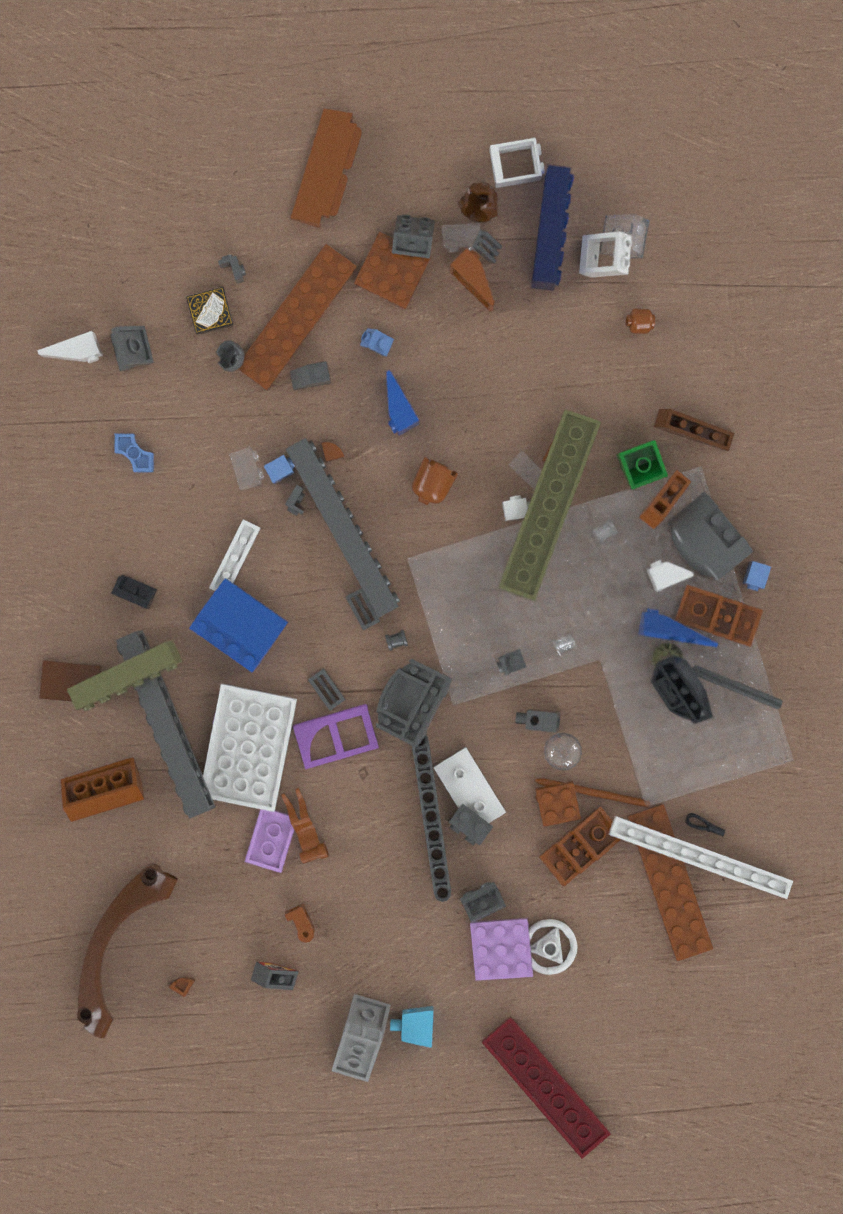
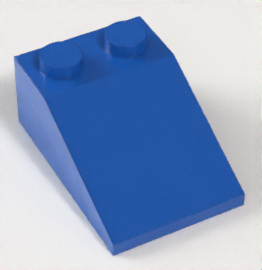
[386,370,419,436]

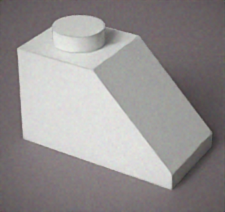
[647,560,694,591]

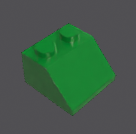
[616,440,668,490]

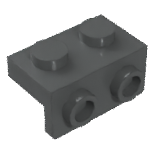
[448,803,493,846]
[460,882,506,923]

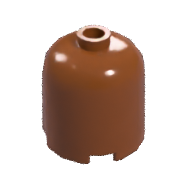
[412,457,459,505]

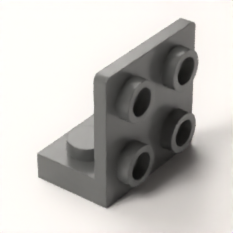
[392,214,435,259]

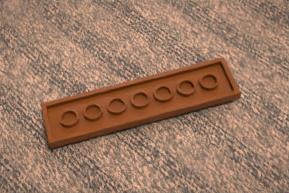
[238,244,357,391]
[627,803,713,962]

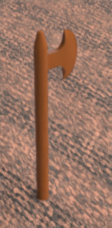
[535,778,650,808]

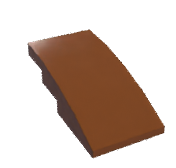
[675,585,763,647]
[539,806,621,886]

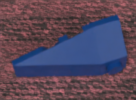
[638,609,718,647]

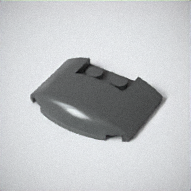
[668,492,753,581]
[376,659,452,747]

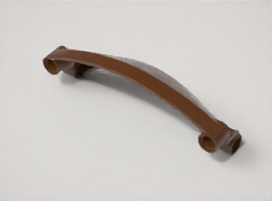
[77,863,178,1039]

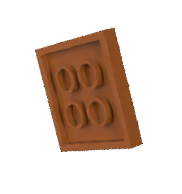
[354,232,431,310]

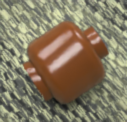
[626,308,655,334]

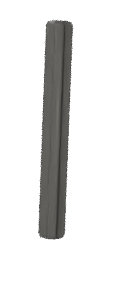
[692,665,783,709]

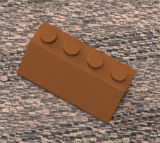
[61,757,144,822]

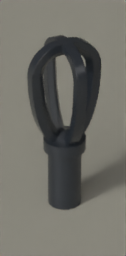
[685,813,725,837]

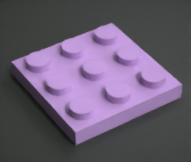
[470,918,533,980]

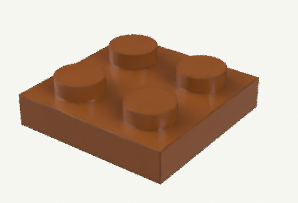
[536,781,581,827]

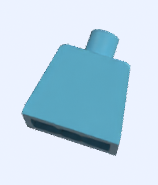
[390,1006,434,1047]

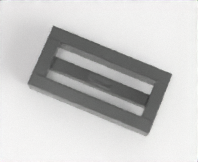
[472,230,502,263]
[346,588,380,630]
[308,668,346,711]

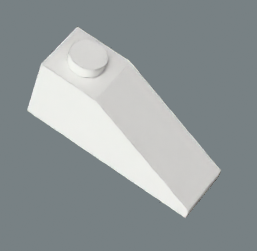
[37,331,103,363]

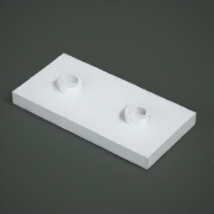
[433,747,506,823]

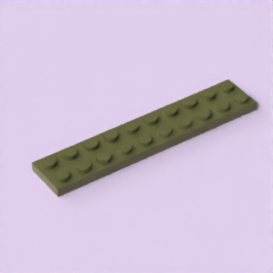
[498,409,601,602]

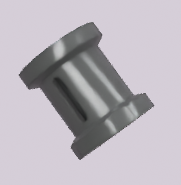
[385,630,408,651]

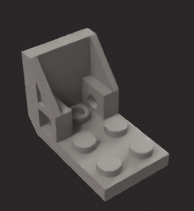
[332,994,391,1082]

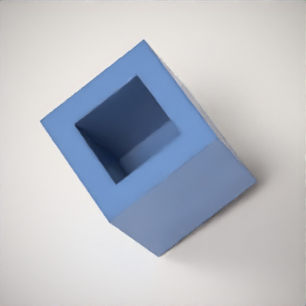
[264,455,295,484]
[743,561,771,591]

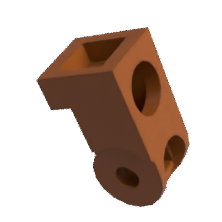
[285,903,315,943]

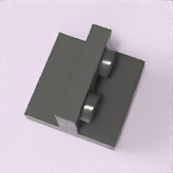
[110,326,154,371]

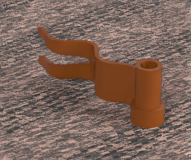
[281,788,329,864]

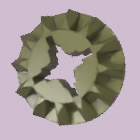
[652,643,683,667]

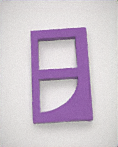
[293,704,379,769]

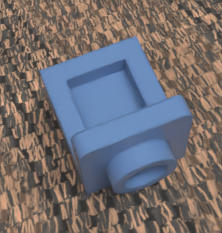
[360,328,394,357]

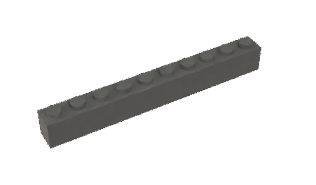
[286,438,400,618]
[116,630,216,819]

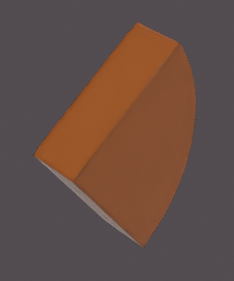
[321,442,344,462]
[169,977,195,997]

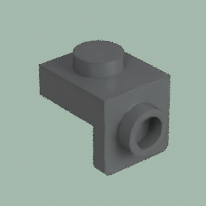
[218,255,246,284]

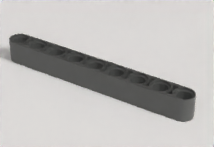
[412,734,451,902]

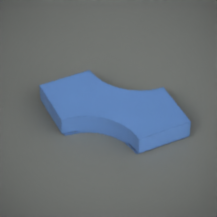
[115,434,154,473]

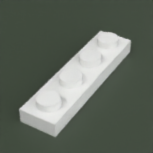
[209,520,261,591]

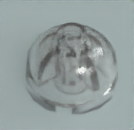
[543,732,582,771]

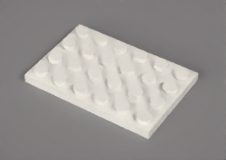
[203,684,297,812]

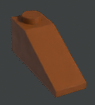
[639,470,692,529]

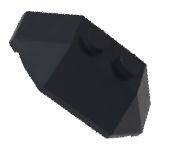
[651,655,713,724]

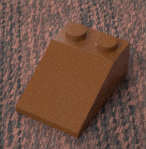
[450,248,495,312]

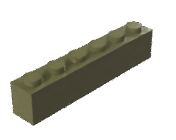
[67,641,183,712]

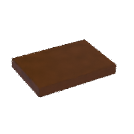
[39,660,101,704]

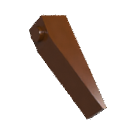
[654,409,734,451]

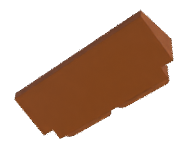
[291,108,362,228]

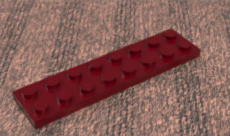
[482,1016,611,1159]

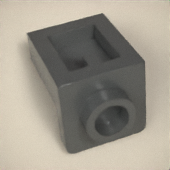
[285,485,305,516]
[496,649,527,675]

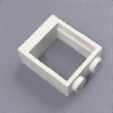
[489,138,545,188]
[579,232,632,278]

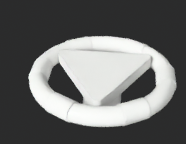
[529,919,577,975]

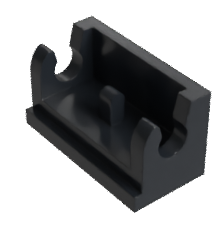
[111,574,158,609]

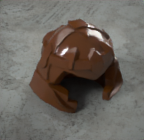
[458,182,498,223]

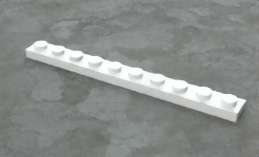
[609,816,793,899]

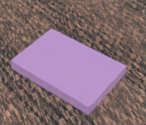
[245,809,294,873]

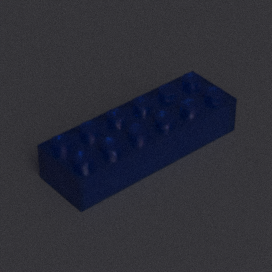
[531,165,574,291]

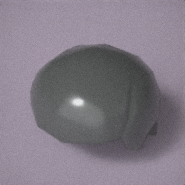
[216,340,245,372]

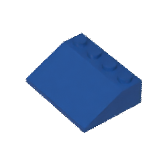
[189,578,288,673]

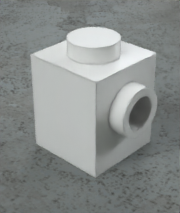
[502,495,530,522]

